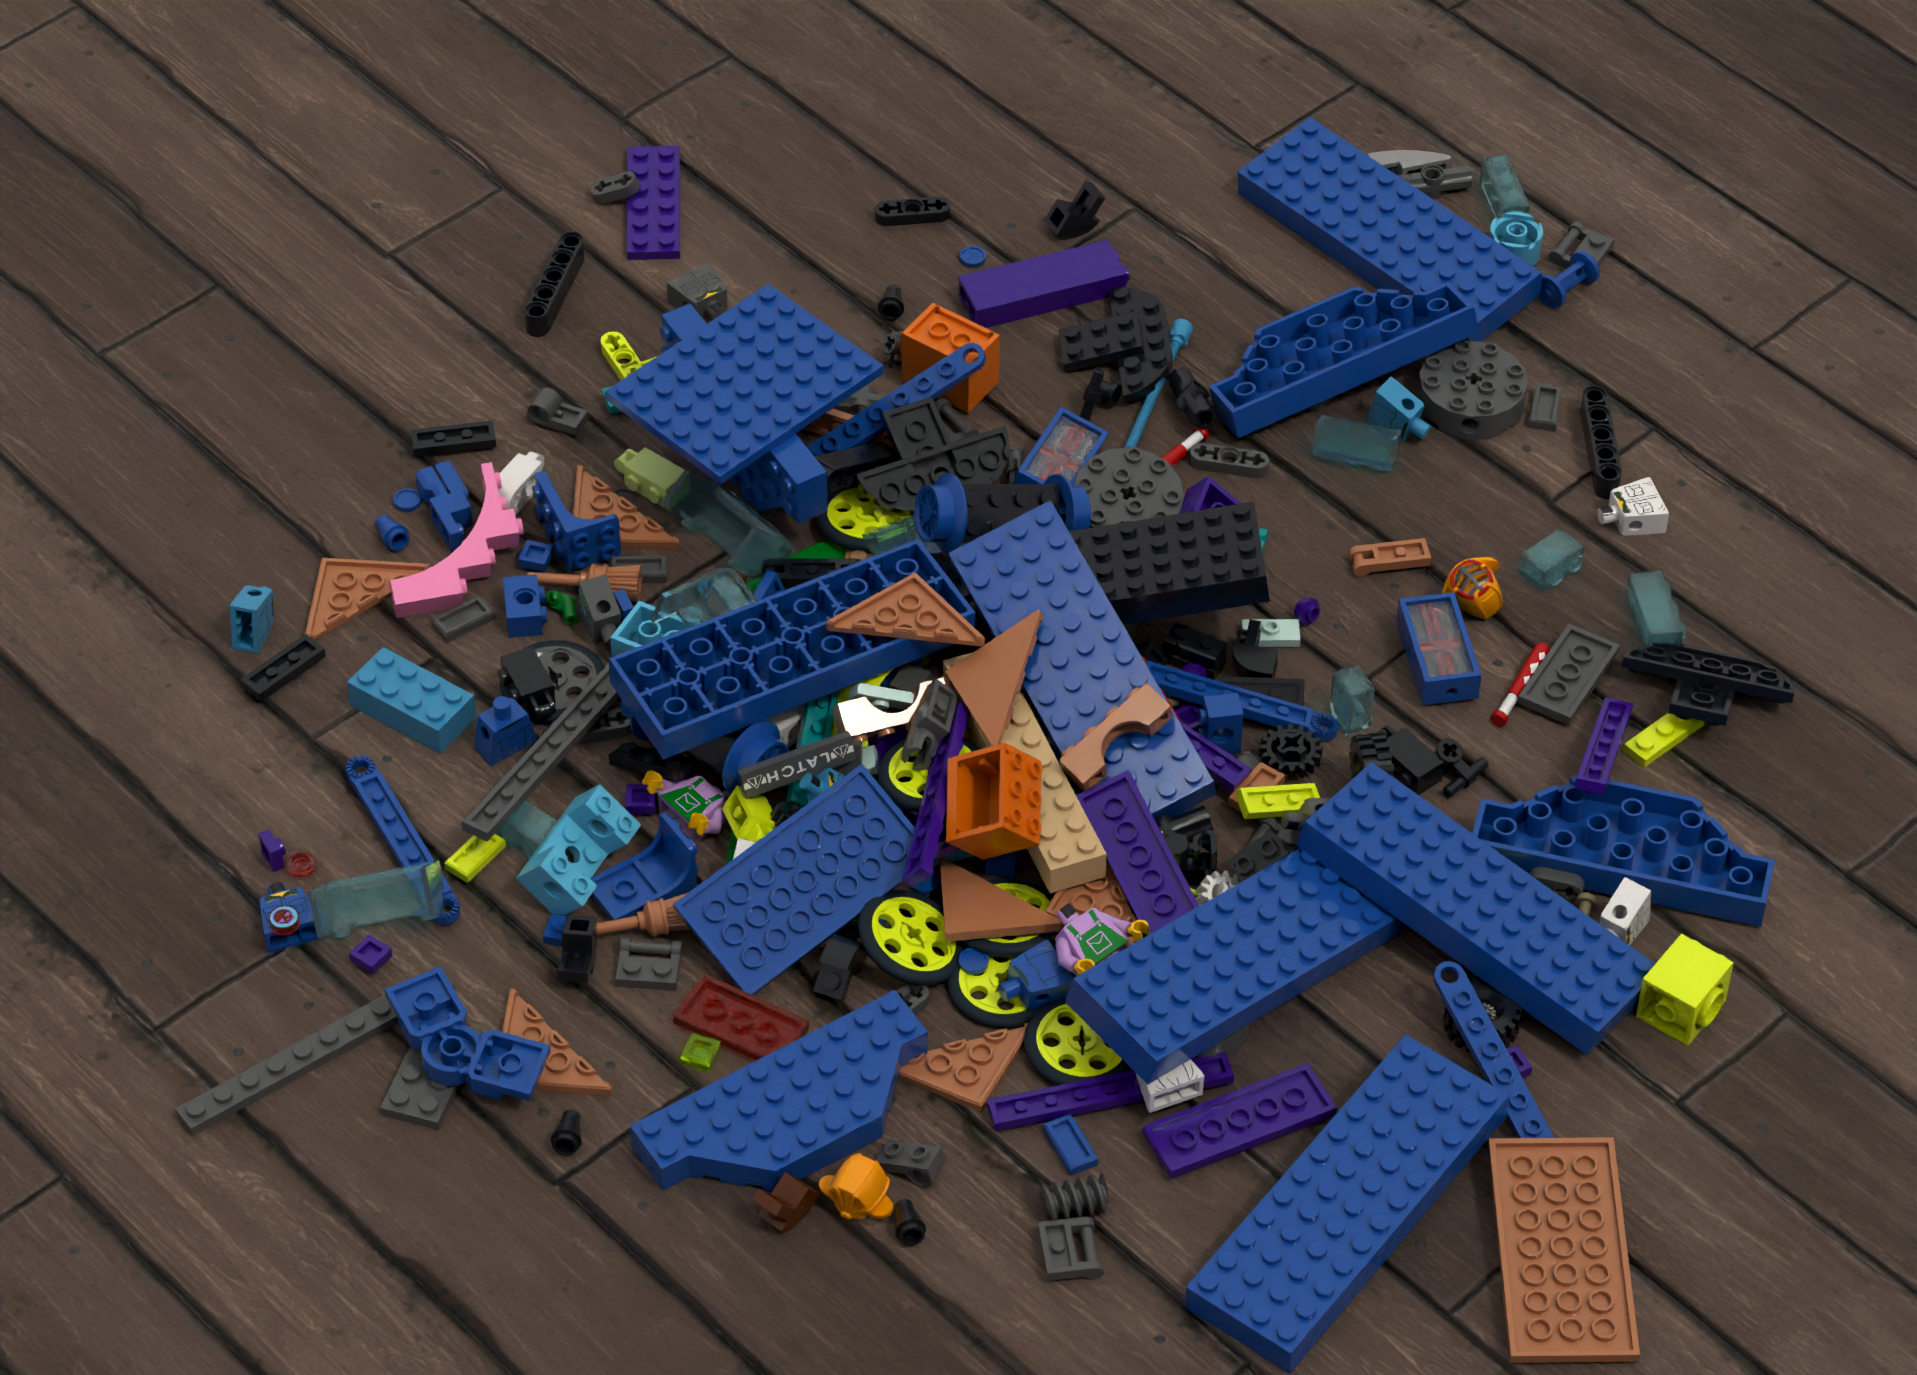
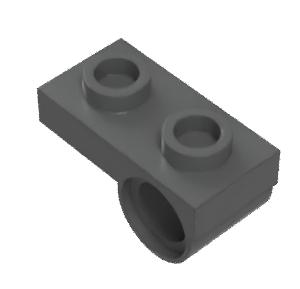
[527,387,588,436]
[876,1139,946,1188]

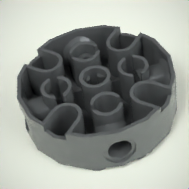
[1417,340,1528,440]
[1074,447,1184,528]

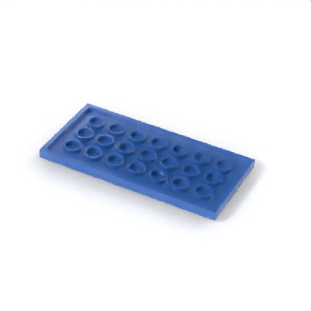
[673,764,937,1000]

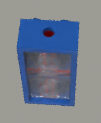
[1012,407,1109,485]
[1396,592,1481,705]

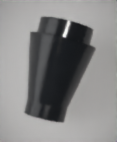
[878,284,904,321]
[551,1110,582,1156]
[894,1199,926,1246]

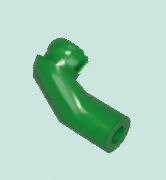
[545,590,578,625]

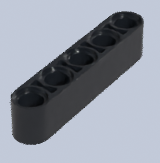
[524,231,584,337]
[1580,385,1622,499]
[815,441,899,491]

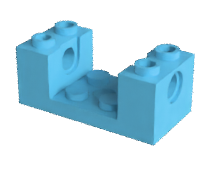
[516,784,641,916]

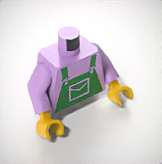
[642,770,731,845]
[1055,903,1150,976]

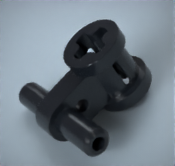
[1080,369,1122,421]
[1433,738,1489,798]

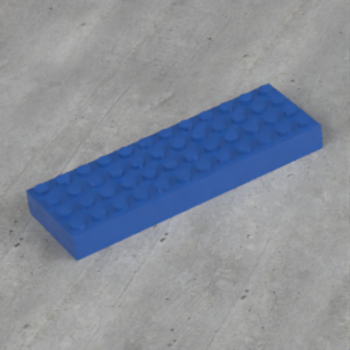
[1237,117,1542,342]
[948,500,1216,820]
[609,539,975,759]
[1296,762,1655,1055]
[1065,848,1405,1084]
[1185,1034,1509,1374]

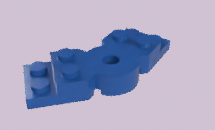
[385,966,551,1101]

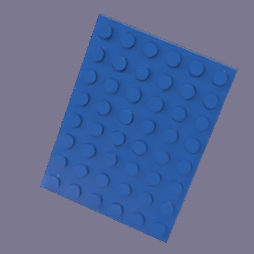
[605,283,884,485]

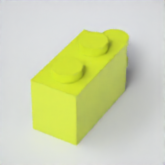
[722,785,776,842]

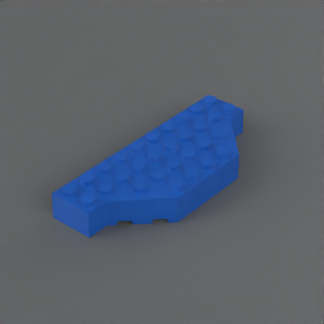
[1209,281,1478,438]
[659,304,828,524]
[1472,774,1775,927]
[630,990,928,1192]

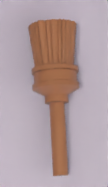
[527,564,643,603]
[597,892,691,938]

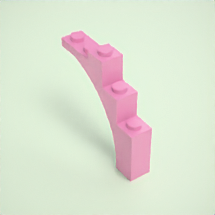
[390,462,524,618]

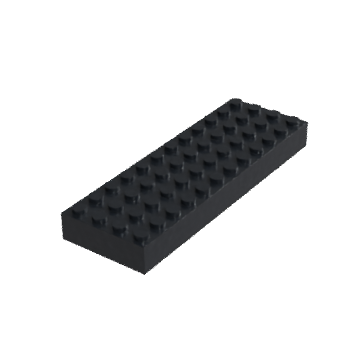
[929,502,1270,656]

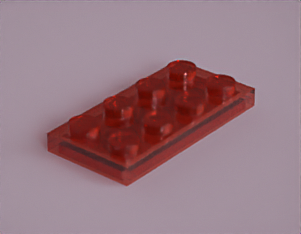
[673,974,810,1061]

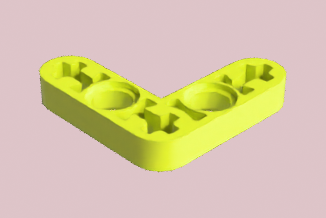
[600,331,658,381]

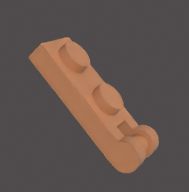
[1348,538,1431,577]

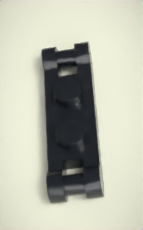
[762,558,861,587]

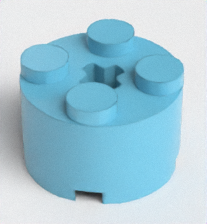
[1489,212,1543,266]

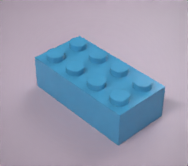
[347,647,476,754]

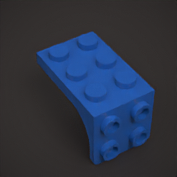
[532,471,621,572]
[590,812,698,921]

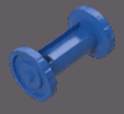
[1539,251,1600,308]

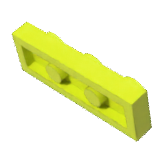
[1623,712,1704,768]
[1235,783,1320,819]

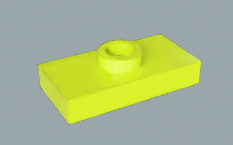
[444,834,506,883]

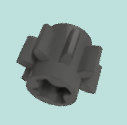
[882,330,903,364]

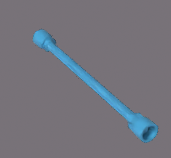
[1124,319,1193,448]

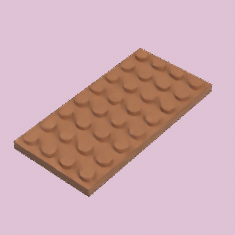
[1488,1137,1640,1363]

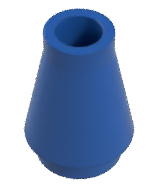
[375,515,410,551]

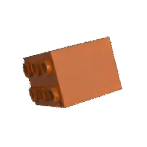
[901,303,1000,413]
[946,743,1042,860]

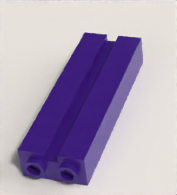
[958,240,1130,328]

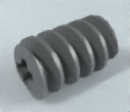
[1040,1173,1109,1220]

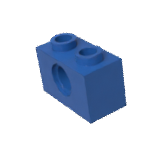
[503,574,547,638]
[1197,693,1244,754]

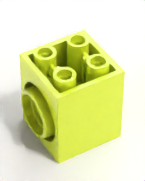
[1636,934,1734,1046]

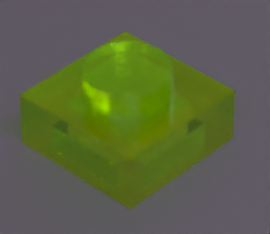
[681,1033,721,1071]

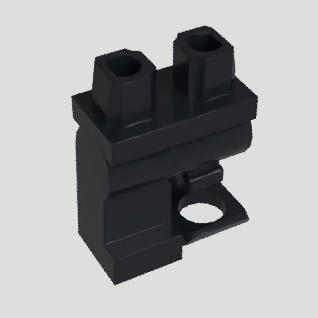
[1162,829,1217,886]
[1227,830,1290,882]

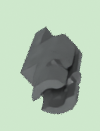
[901,679,959,771]

